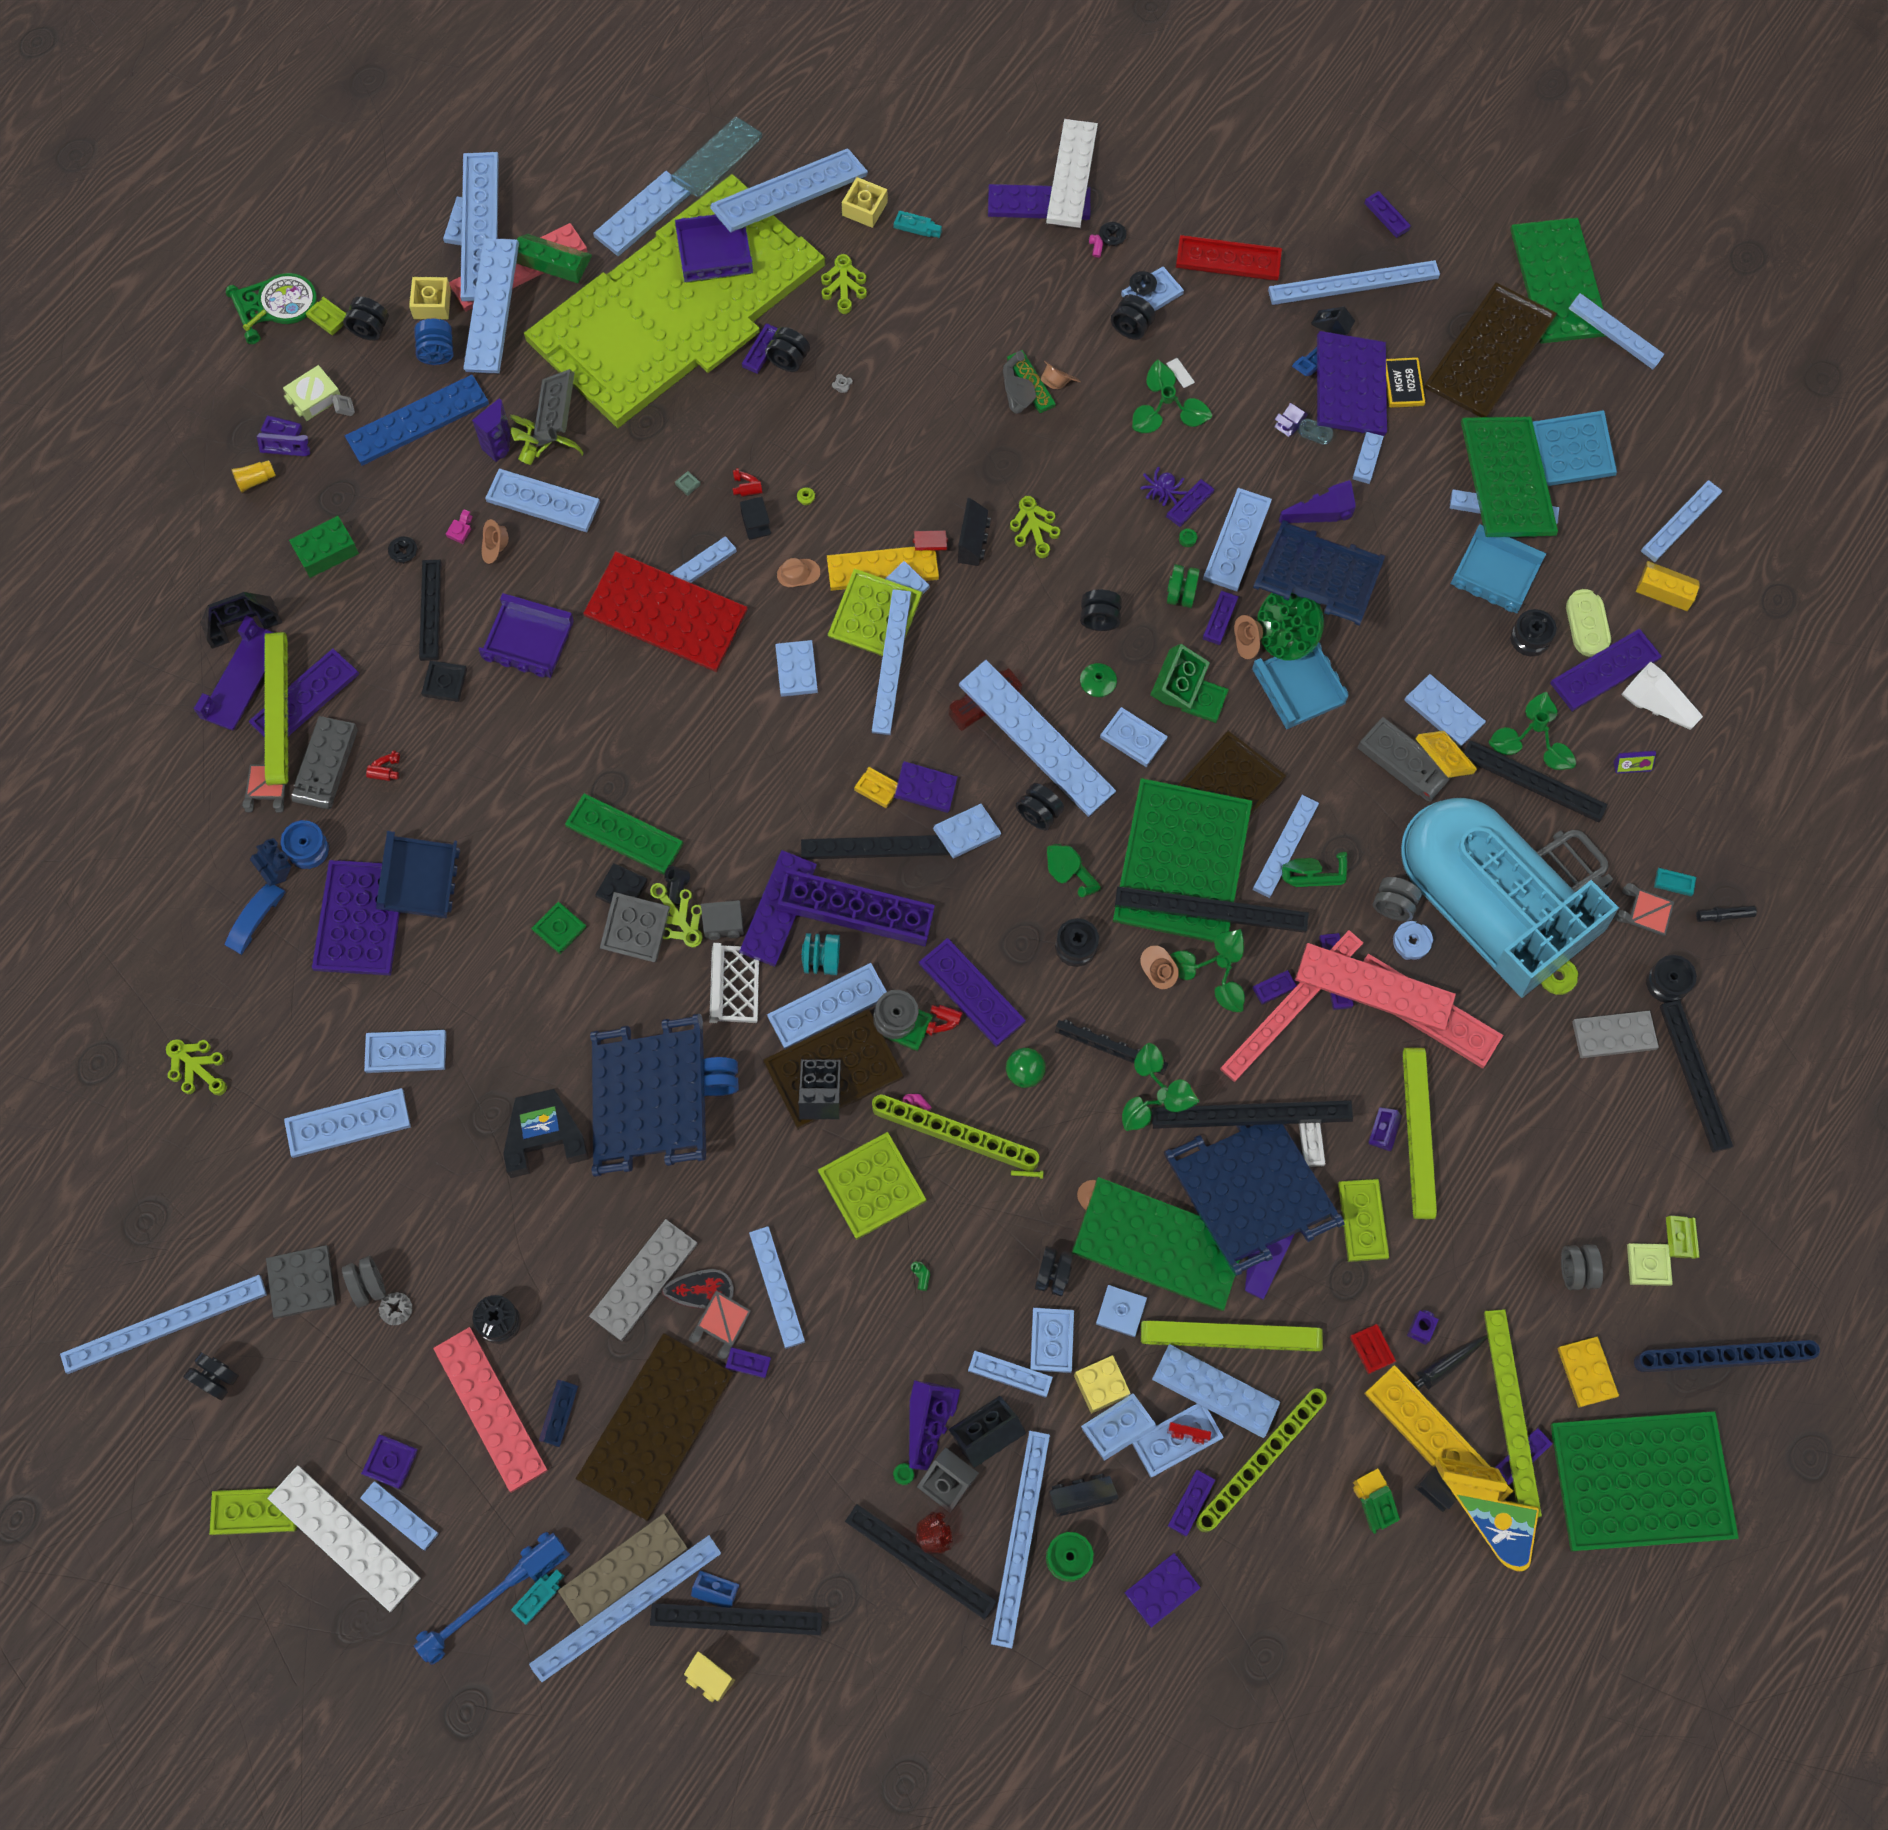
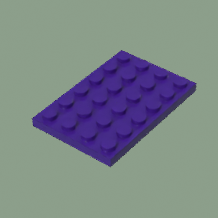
[1317,331,1387,436]
[312,860,400,976]

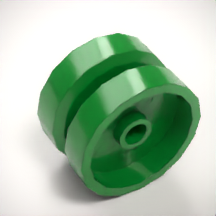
[1166,564,1200,609]
[1046,1532,1094,1582]

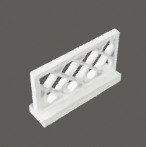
[709,943,759,1023]

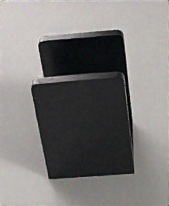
[740,497,771,540]
[1414,1465,1457,1512]

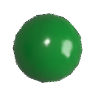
[1006,1048,1046,1088]

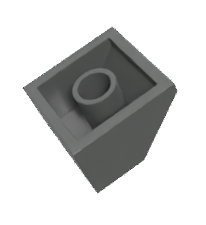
[701,900,744,940]
[917,1447,979,1513]

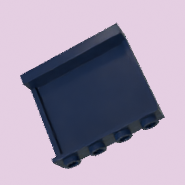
[376,831,460,919]

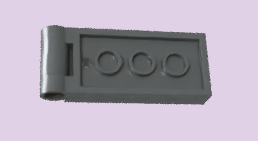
[292,716,358,810]
[1358,717,1452,801]

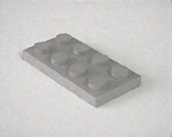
[1572,1011,1659,1058]

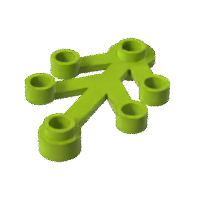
[821,254,867,314]
[1010,496,1060,558]
[650,883,703,947]
[166,1039,227,1096]

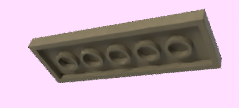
[558,1514,688,1626]

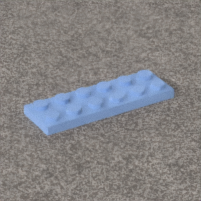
[593,171,691,256]
[485,469,600,532]
[1203,488,1272,591]
[767,963,887,1049]
[284,1088,411,1158]
[1152,1344,1280,1438]

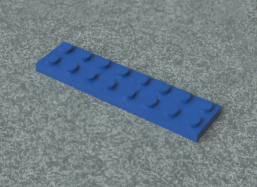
[345,375,489,466]

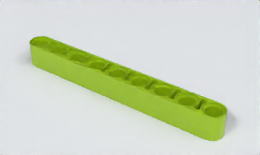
[265,632,288,786]
[1403,1048,1437,1219]
[872,1095,1039,1171]
[1141,1321,1323,1351]
[1196,1389,1327,1533]

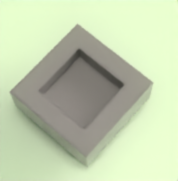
[332,394,355,416]

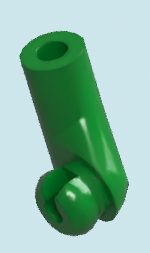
[911,1261,930,1291]

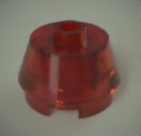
[916,1512,953,1554]

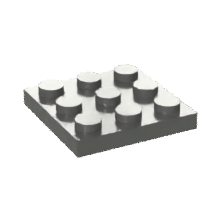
[600,892,671,963]
[266,1245,337,1319]

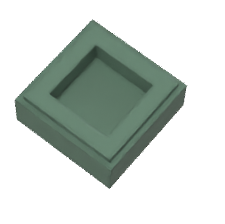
[675,471,701,496]

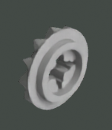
[378,1292,412,1325]

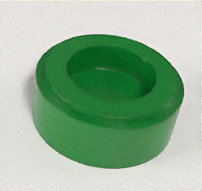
[1179,529,1197,547]
[893,1463,914,1485]

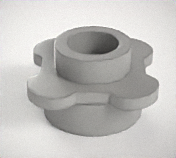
[832,374,852,393]

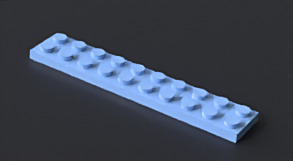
[711,148,868,232]
[461,152,499,301]
[959,660,1116,817]

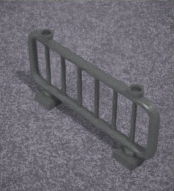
[1537,830,1613,892]

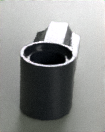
[664,865,690,906]

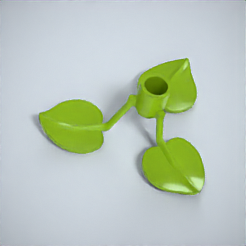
[510,414,583,465]

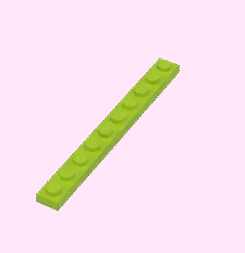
[1484,1310,1542,1517]

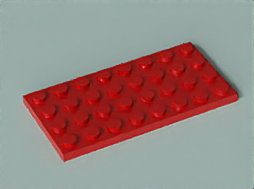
[583,551,748,672]

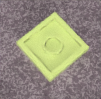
[1627,1243,1672,1286]

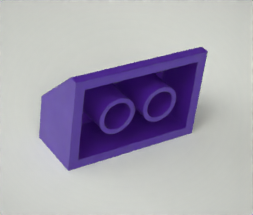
[472,398,510,462]

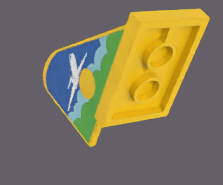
[1435,1457,1539,1571]

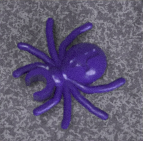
[1140,467,1187,506]

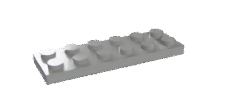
[589,1219,698,1341]

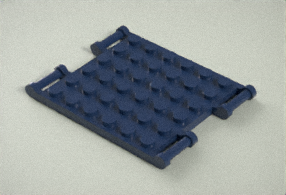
[1253,520,1385,626]
[590,1014,706,1177]
[1164,1124,1345,1276]

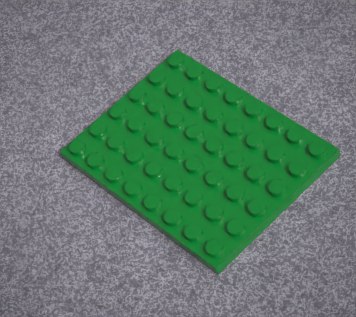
[1112,778,1252,943]
[1550,1411,1739,1552]

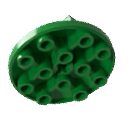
[1257,593,1324,660]

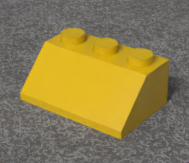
[1636,561,1699,611]

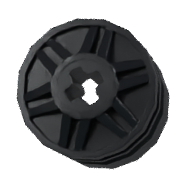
[472,1295,521,1344]

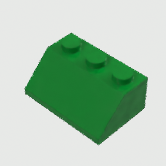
[1150,644,1210,710]

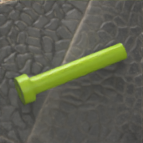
[243,309,267,331]
[1011,1171,1043,1179]

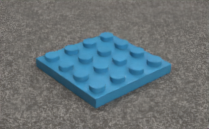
[1533,410,1617,486]

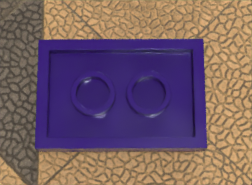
[894,761,957,813]
[1124,1553,1200,1628]

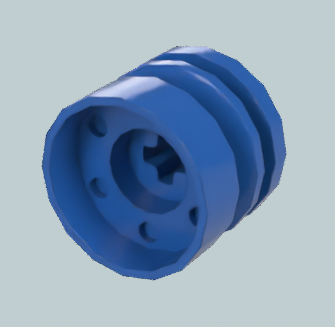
[414,318,453,365]

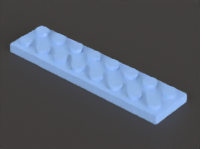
[464,238,519,373]

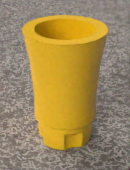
[231,460,276,493]

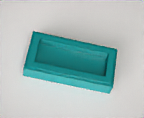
[1654,868,1696,896]

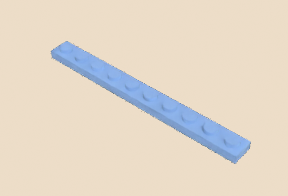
[1268,260,1440,305]
[60,1275,267,1374]
[991,1431,1050,1649]
[529,1535,721,1682]

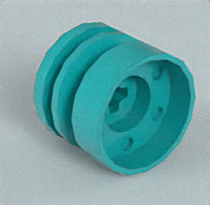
[802,933,840,975]

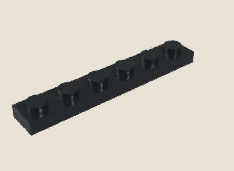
[1055,1020,1168,1075]

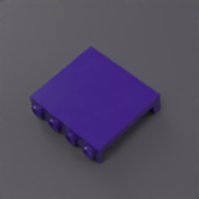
[675,214,753,282]
[478,593,574,678]

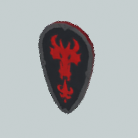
[662,1269,734,1309]

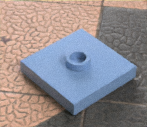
[1096,1285,1147,1337]

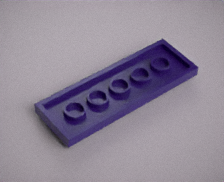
[988,184,1090,220]
[1550,629,1662,712]
[249,649,359,738]
[739,850,817,967]
[919,938,1026,1047]

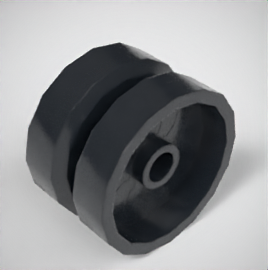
[1110,294,1156,340]
[343,297,389,341]
[765,327,810,372]
[1080,589,1122,631]
[1510,609,1557,657]
[1015,783,1064,831]
[1055,918,1099,967]
[1646,955,1697,1003]
[1035,1246,1074,1297]
[183,1352,239,1401]

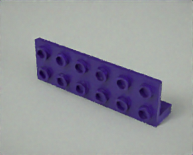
[194,616,274,731]

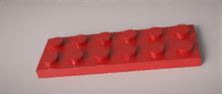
[1176,235,1282,281]

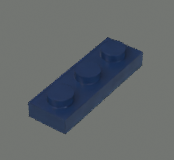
[539,1380,578,1447]

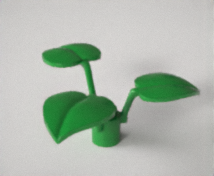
[1132,360,1212,433]
[1489,692,1576,770]
[1170,929,1245,1012]
[1122,1043,1199,1131]

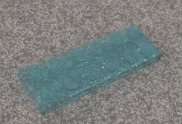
[672,116,762,197]

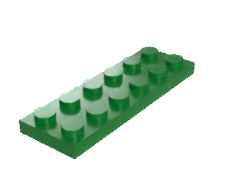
[565,793,684,875]

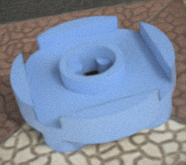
[1393,921,1433,960]

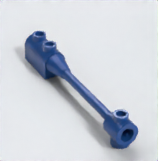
[414,1532,570,1664]

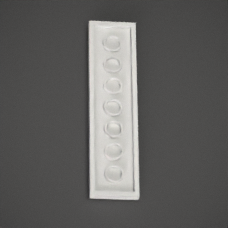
[1046,119,1098,228]
[267,1465,421,1612]

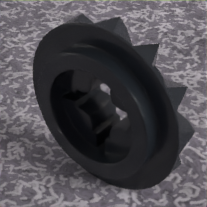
[1099,222,1127,247]
[1129,271,1157,297]
[388,536,418,564]

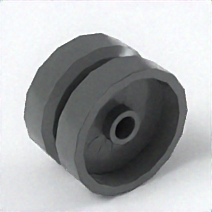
[1372,877,1422,921]
[873,990,918,1039]
[1561,1244,1603,1291]
[342,1255,387,1308]

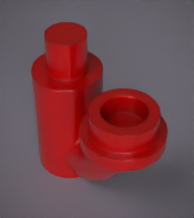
[732,468,762,497]
[366,750,400,781]
[926,1005,963,1036]

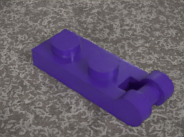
[257,433,310,456]

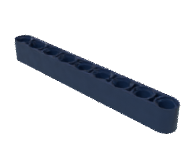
[1634,1340,1820,1372]

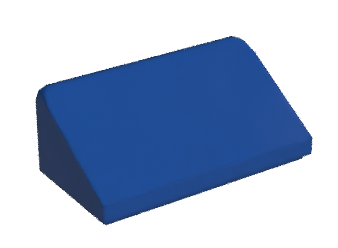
[691,1571,739,1608]

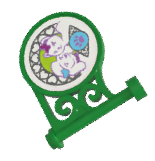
[225,273,317,344]

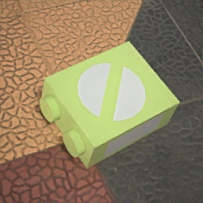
[283,365,341,421]

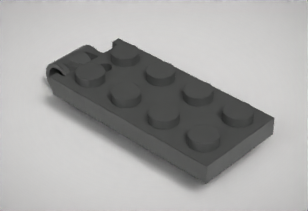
[533,369,574,446]

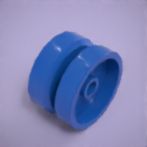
[280,820,329,869]
[704,1057,739,1096]

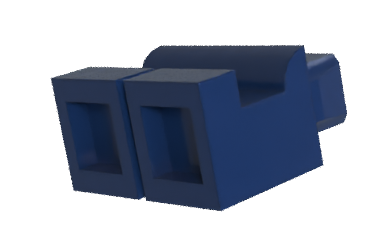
[250,838,291,886]

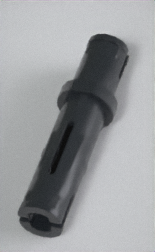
[1696,906,1757,922]

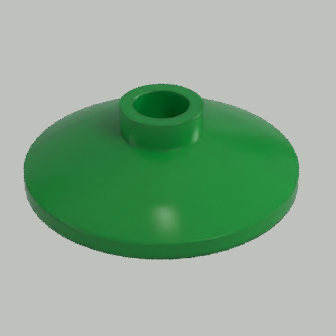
[1080,663,1117,697]

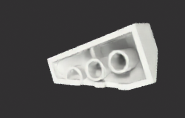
[1621,662,1703,730]

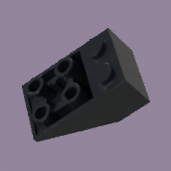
[799,1060,841,1119]

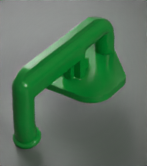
[1047,844,1101,898]
[1282,852,1347,887]

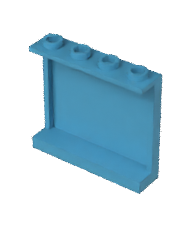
[1450,524,1546,613]
[1252,643,1348,730]

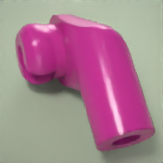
[1089,234,1103,258]
[902,1094,932,1111]

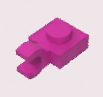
[446,509,473,544]

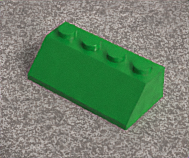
[516,234,592,283]

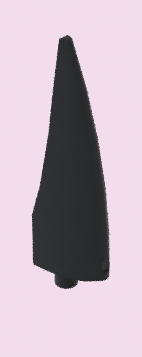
[1413,1335,1488,1390]

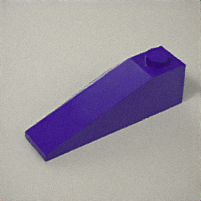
[1279,480,1356,523]
[1245,1234,1294,1300]
[909,1380,960,1470]

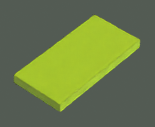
[1338,1179,1389,1262]
[209,1488,297,1535]

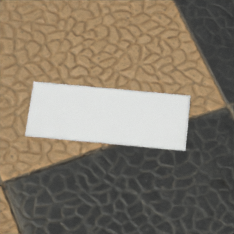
[1166,358,1195,388]

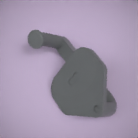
[1003,351,1036,414]

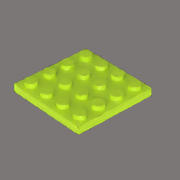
[828,568,923,656]
[818,1132,927,1240]

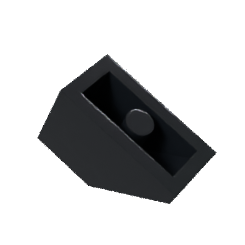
[1311,306,1355,335]

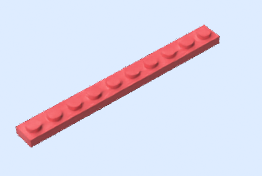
[1220,930,1363,1082]

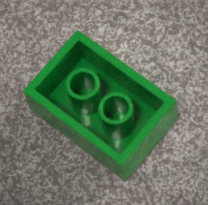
[289,516,359,578]

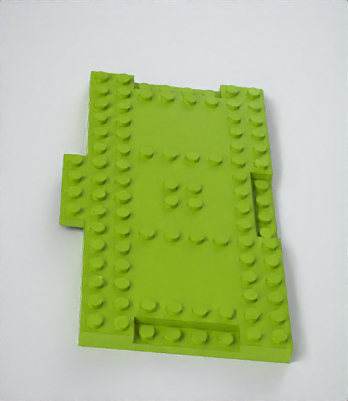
[524,174,825,428]

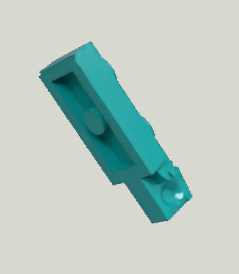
[893,211,942,238]
[511,1569,565,1625]

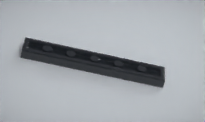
[419,559,442,661]

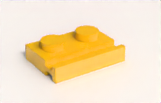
[854,767,897,808]

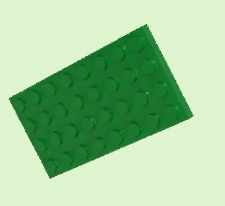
[1510,218,1606,344]
[1461,417,1558,537]
[1072,1177,1240,1311]

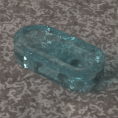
[1298,419,1333,444]

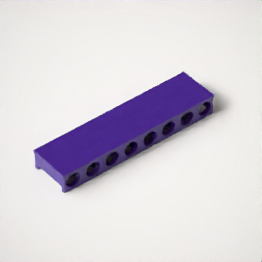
[776,869,935,947]

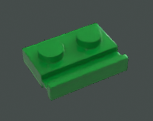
[1360,1485,1400,1534]

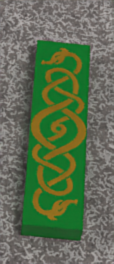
[1007,350,1056,413]

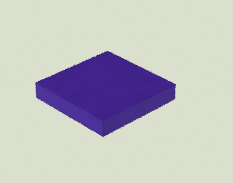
[361,1434,418,1490]

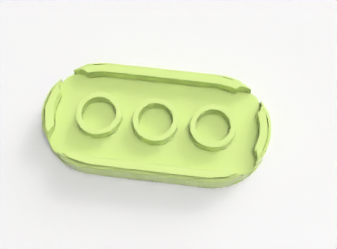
[1566,589,1611,657]

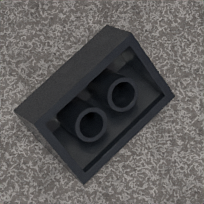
[958,498,991,566]
[948,1396,1026,1468]
[1048,1474,1118,1518]

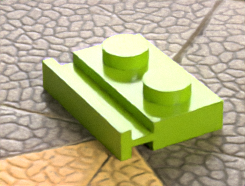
[306,297,346,336]
[1666,1216,1699,1259]

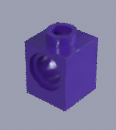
[1407,1310,1439,1345]

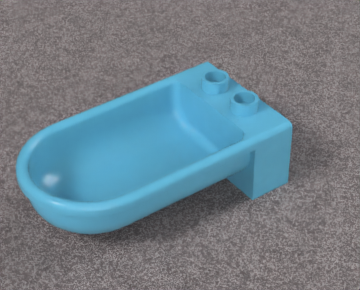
[1401,798,1619,998]

